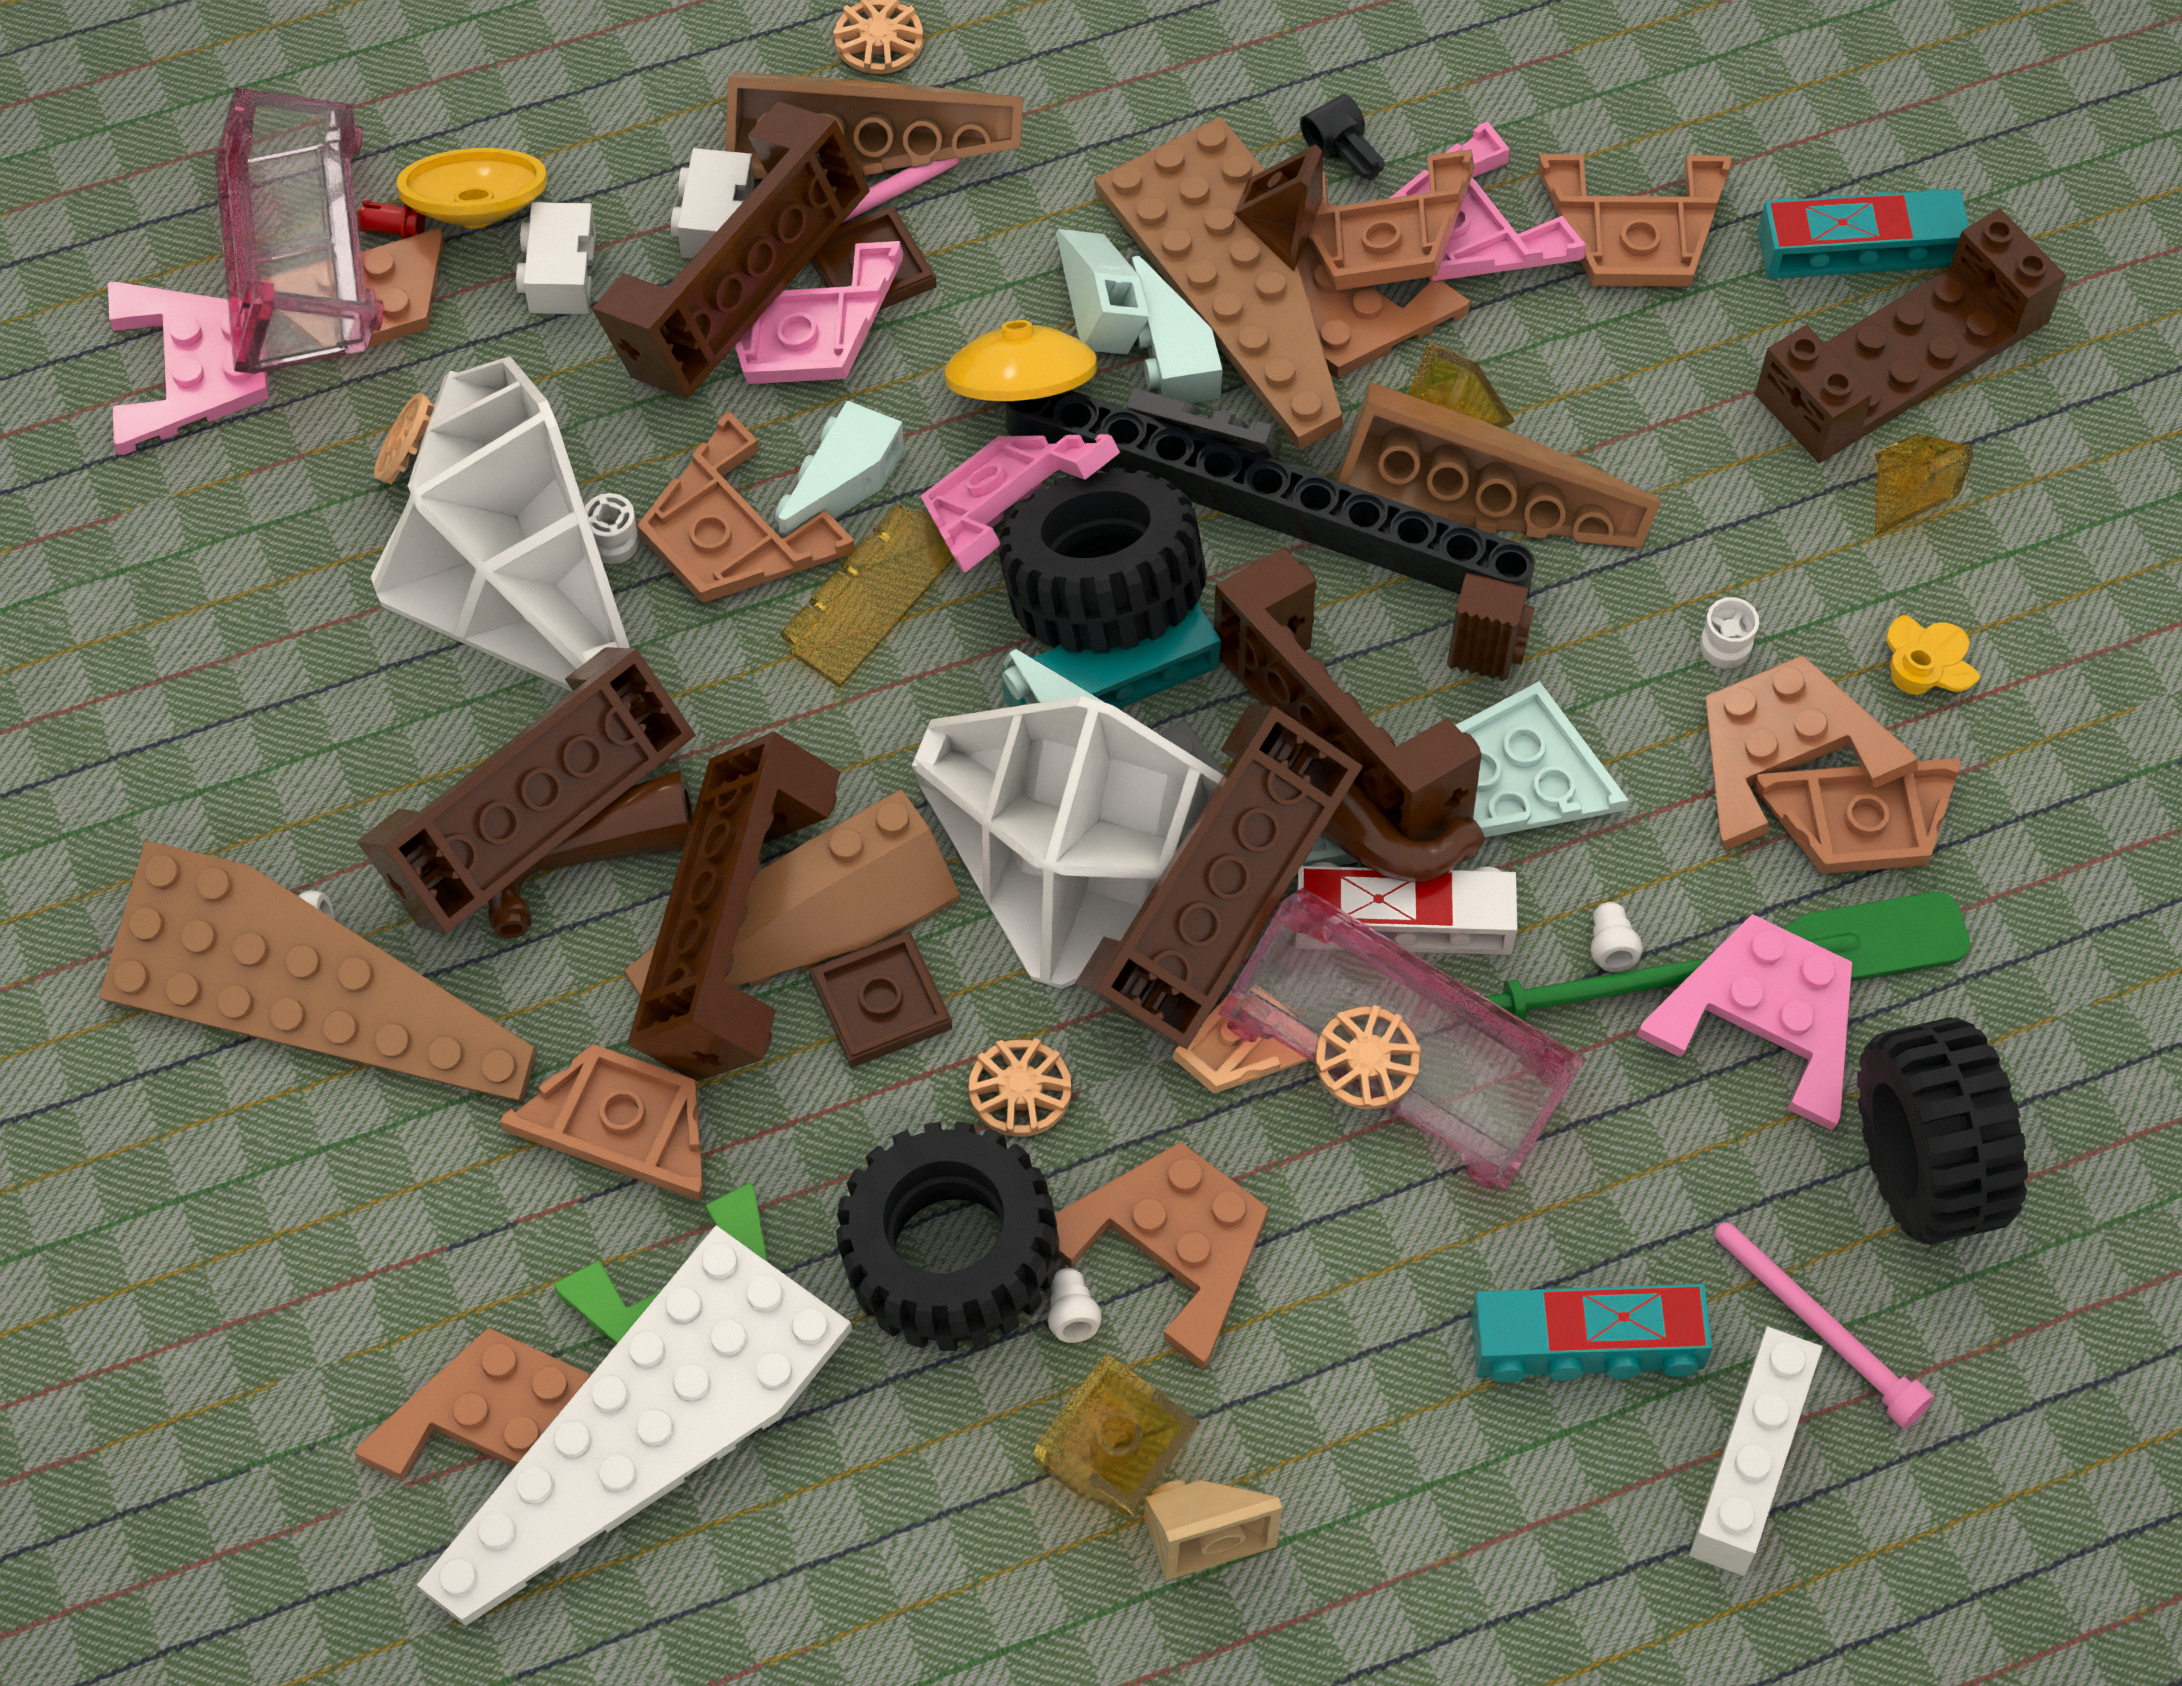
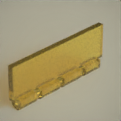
[780,504,955,688]

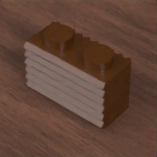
[1447,573,1535,682]

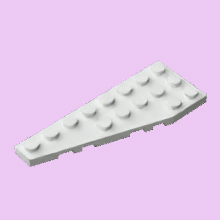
[417,1225,852,1626]

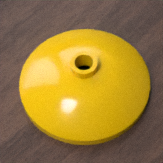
[396,148,547,229]
[944,320,1097,401]

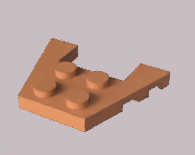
[1307,149,1475,291]
[1538,154,1731,287]
[1297,202,1470,379]
[637,411,855,604]
[1705,655,1918,851]
[1055,1142,1268,1370]
[354,1327,590,1482]

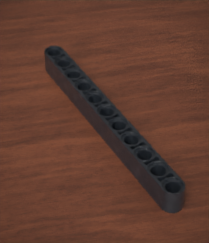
[1006,390,1535,600]

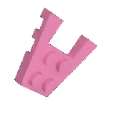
[1390,121,1586,281]
[735,241,903,384]
[108,282,269,455]
[921,434,1120,573]
[1636,914,1852,1131]

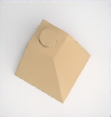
[1144,1480,1283,1581]

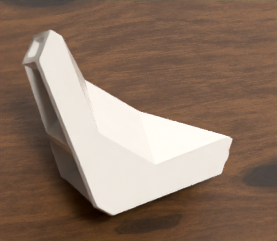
[371,356,630,692]
[912,696,1297,989]

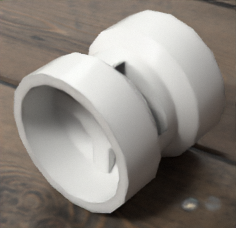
[585,493,639,565]
[1700,597,1759,669]

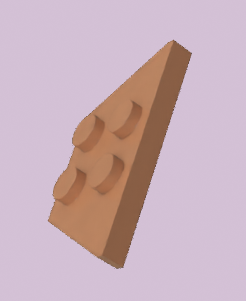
[256,228,445,359]
[1754,758,1961,874]
[500,1044,704,1201]

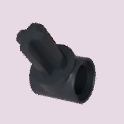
[1300,94,1385,181]

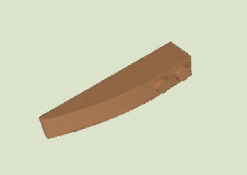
[725,71,1024,179]
[1336,382,1661,548]
[624,789,960,997]

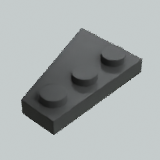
[1126,388,1282,460]

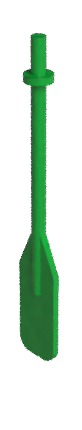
[1454,892,1970,1025]

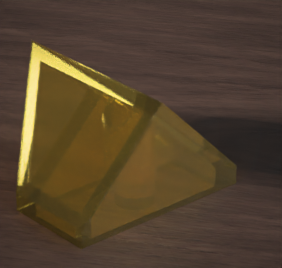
[1408,342,1515,428]
[1874,433,1974,536]

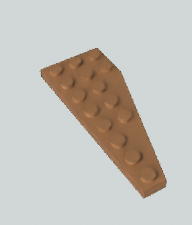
[1094,116,1343,450]
[99,840,538,1103]

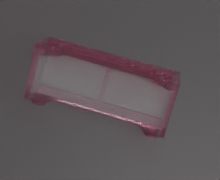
[215,87,384,374]
[1218,887,1587,1190]

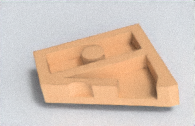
[1172,976,1319,1094]

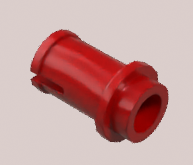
[358,200,426,239]

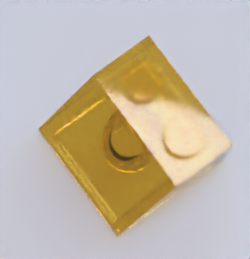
[1031,1353,1200,1517]

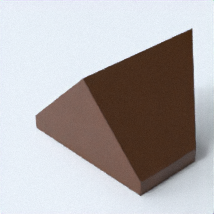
[1234,144,1323,271]

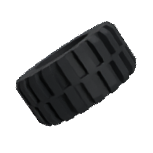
[998,468,1207,654]
[1857,1017,2028,1245]
[836,1121,1059,1351]

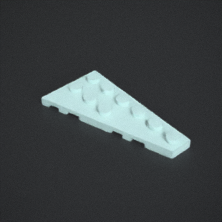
[1301,681,1629,866]

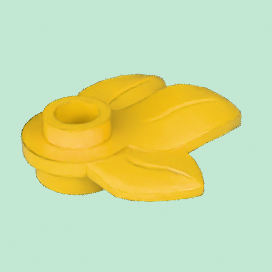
[1886,615,1981,695]

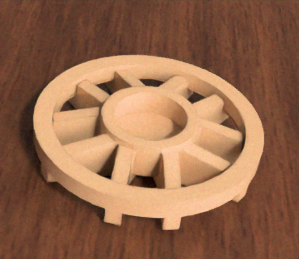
[833,0,924,74]
[374,393,434,485]
[1315,1005,1421,1109]
[968,1038,1072,1137]

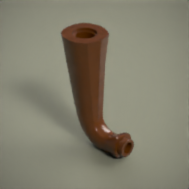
[1298,721,1484,882]
[488,770,694,938]

